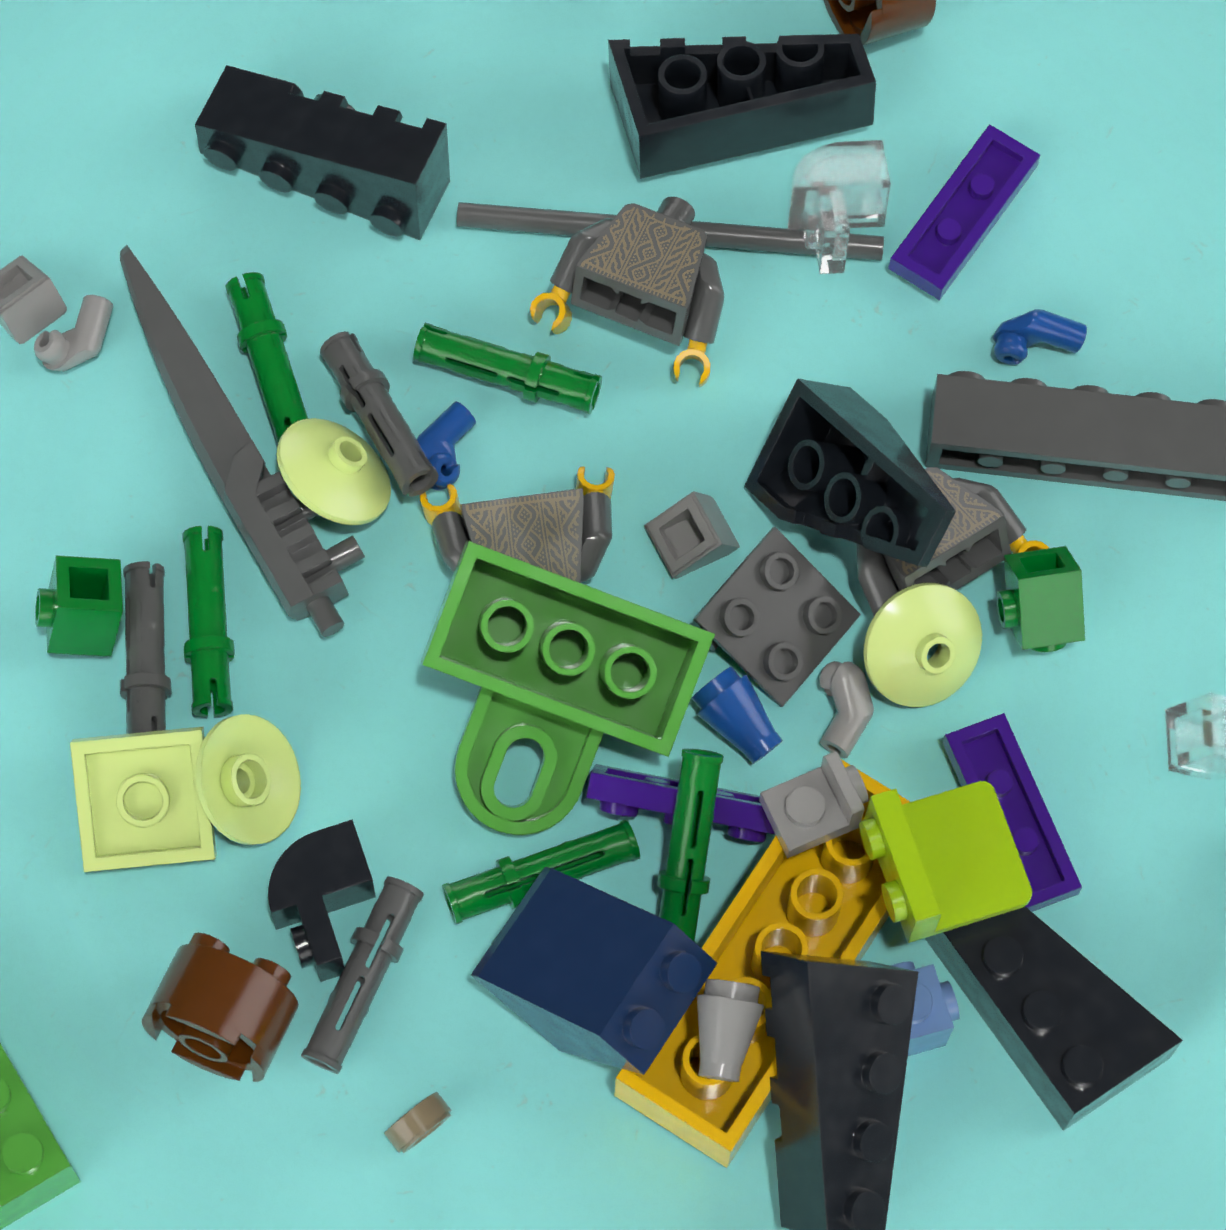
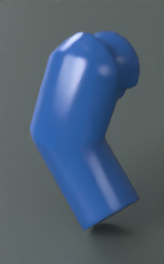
[993,309,1087,365]
[417,401,476,490]

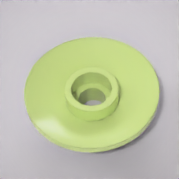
[276,418,391,525]
[863,582,982,707]
[196,714,301,845]

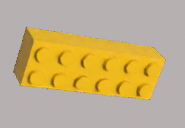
[614,759,910,1168]

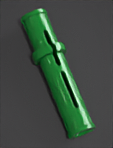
[225,272,308,445]
[413,322,602,414]
[182,526,235,718]
[657,749,724,942]
[442,820,640,924]

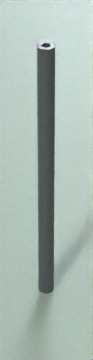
[457,202,884,261]

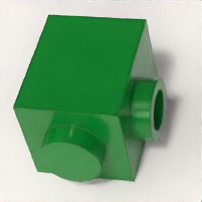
[996,546,1085,652]
[35,555,123,657]

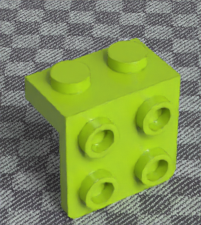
[859,781,1032,943]

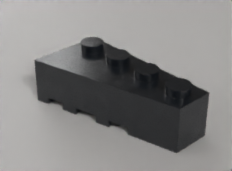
[608,34,876,179]
[195,65,450,240]
[925,907,1183,1131]
[761,951,919,1230]

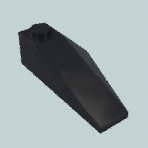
[744,378,956,567]

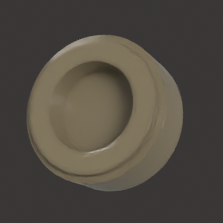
[384,1092,452,1153]

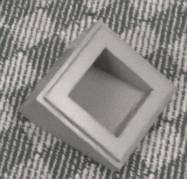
[0,255,67,344]
[644,491,740,579]

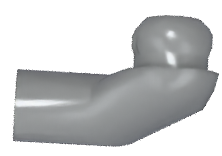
[34,295,113,372]
[819,661,874,758]

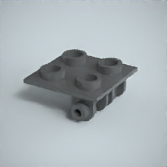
[693,527,861,707]

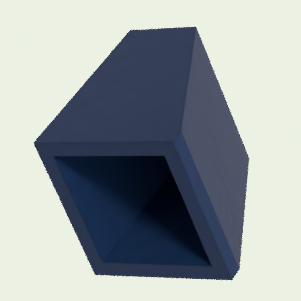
[471,867,717,1075]

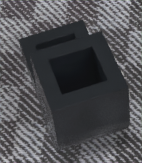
[268,819,376,982]

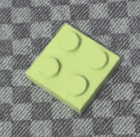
[70,727,217,872]

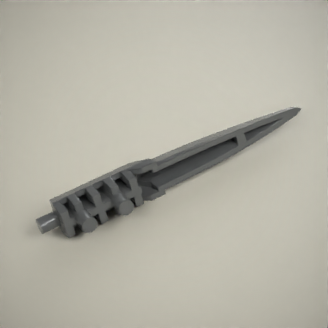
[120,245,365,637]

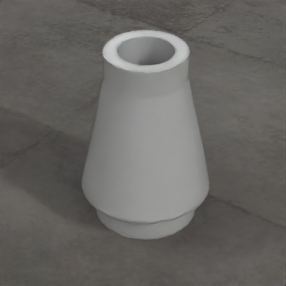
[697,979,764,1082]

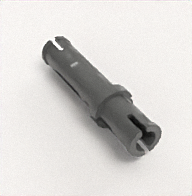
[320,331,439,497]
[120,561,172,734]
[301,876,424,1074]

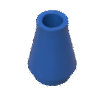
[692,666,783,764]

